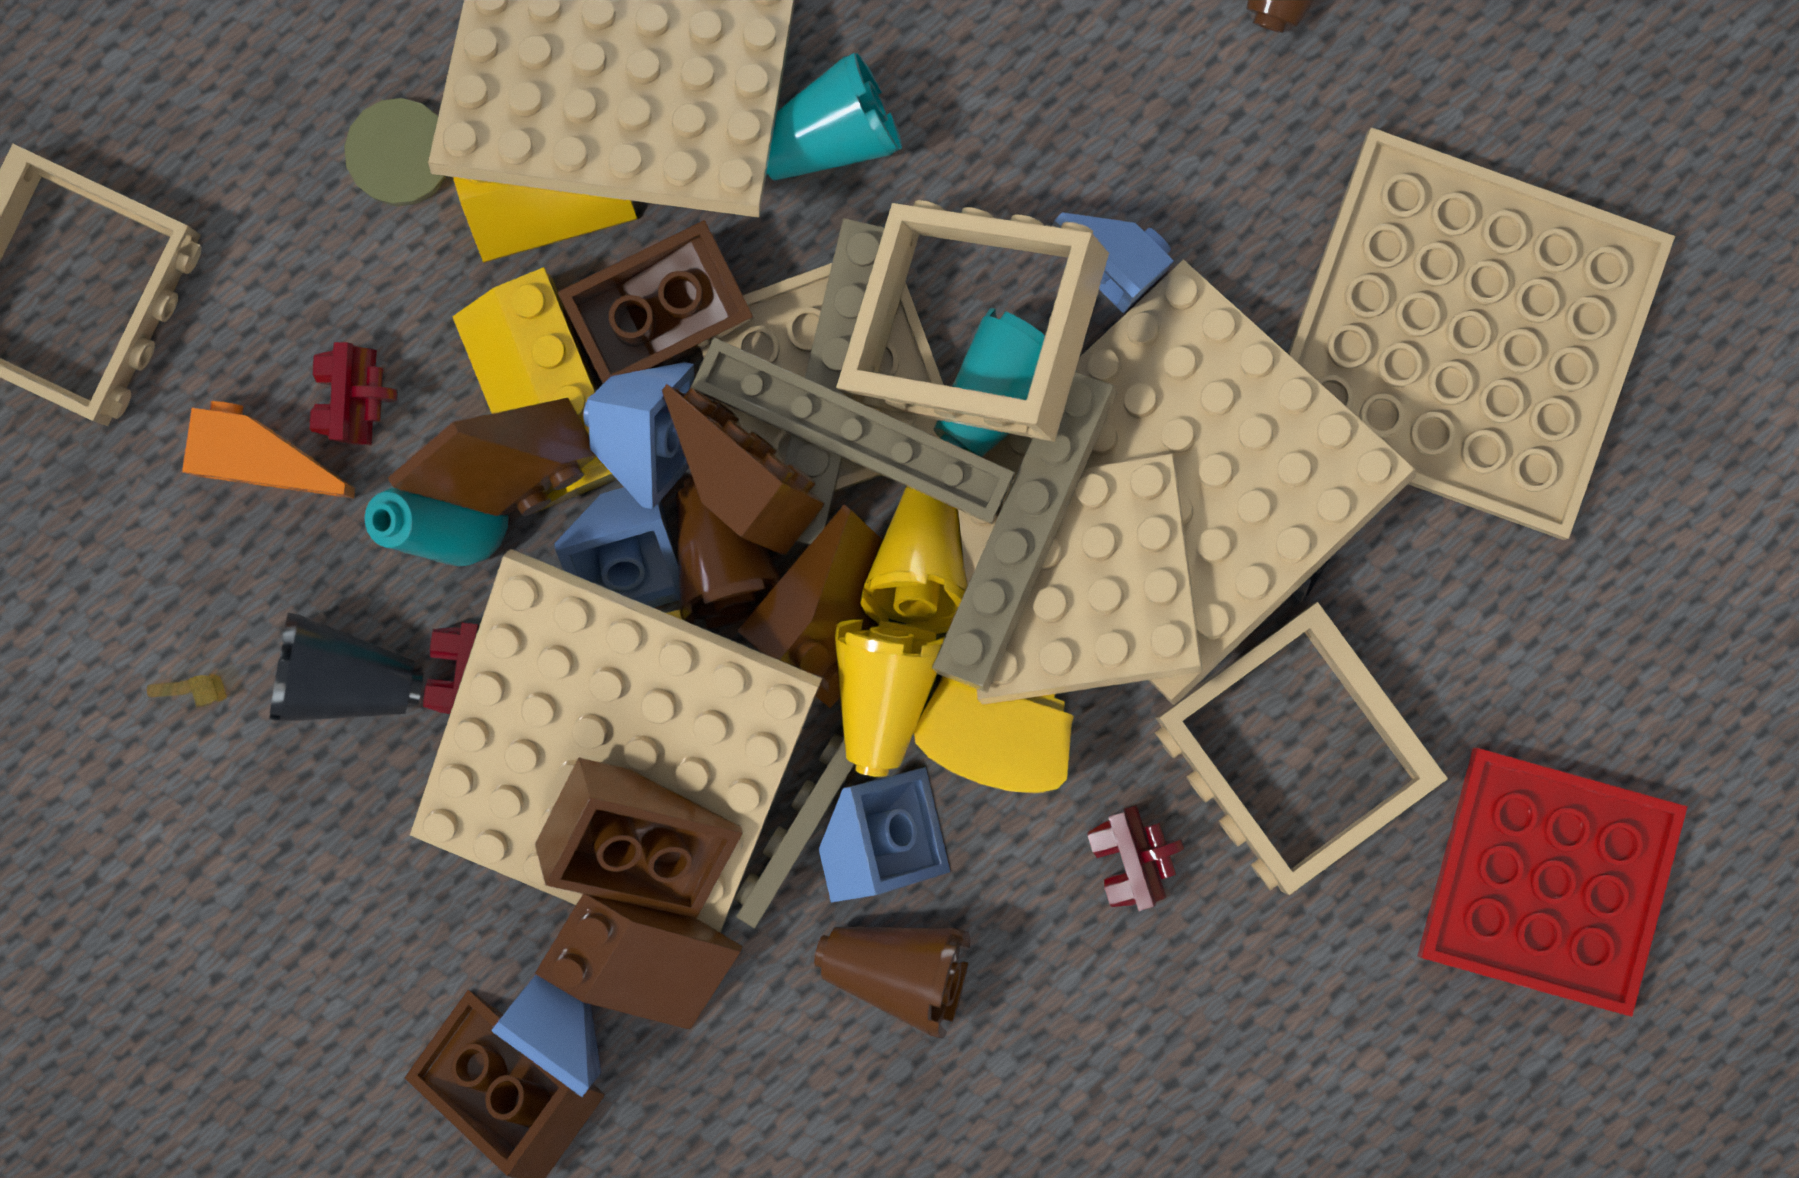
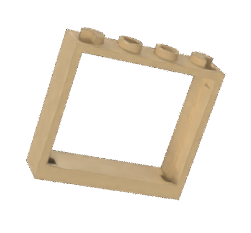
[0,144,201,426]
[836,200,1109,442]
[1154,602,1448,895]

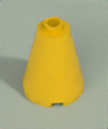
[861,486,968,634]
[835,620,945,777]

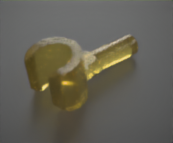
[147,674,227,708]

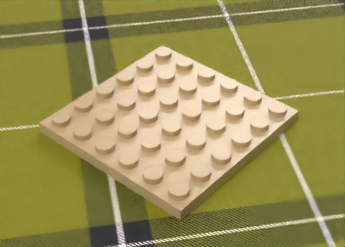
[428,0,795,217]
[1288,127,1675,540]
[982,260,1416,706]
[410,549,822,933]

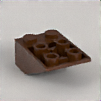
[662,384,825,555]

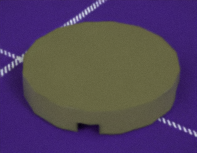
[344,98,447,207]

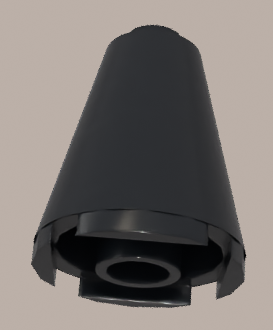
[269,613,424,722]

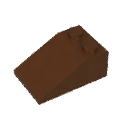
[558,220,754,384]
[388,397,596,516]
[738,505,883,708]
[535,757,743,918]
[535,894,743,1030]
[404,990,605,1178]

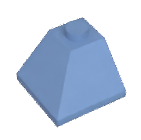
[1052,212,1174,314]
[583,362,694,509]
[554,487,680,608]
[819,767,950,902]
[491,974,601,1097]

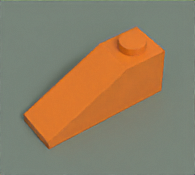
[182,401,355,499]

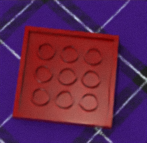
[1417,748,1688,1017]

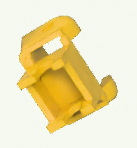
[913,676,1074,793]

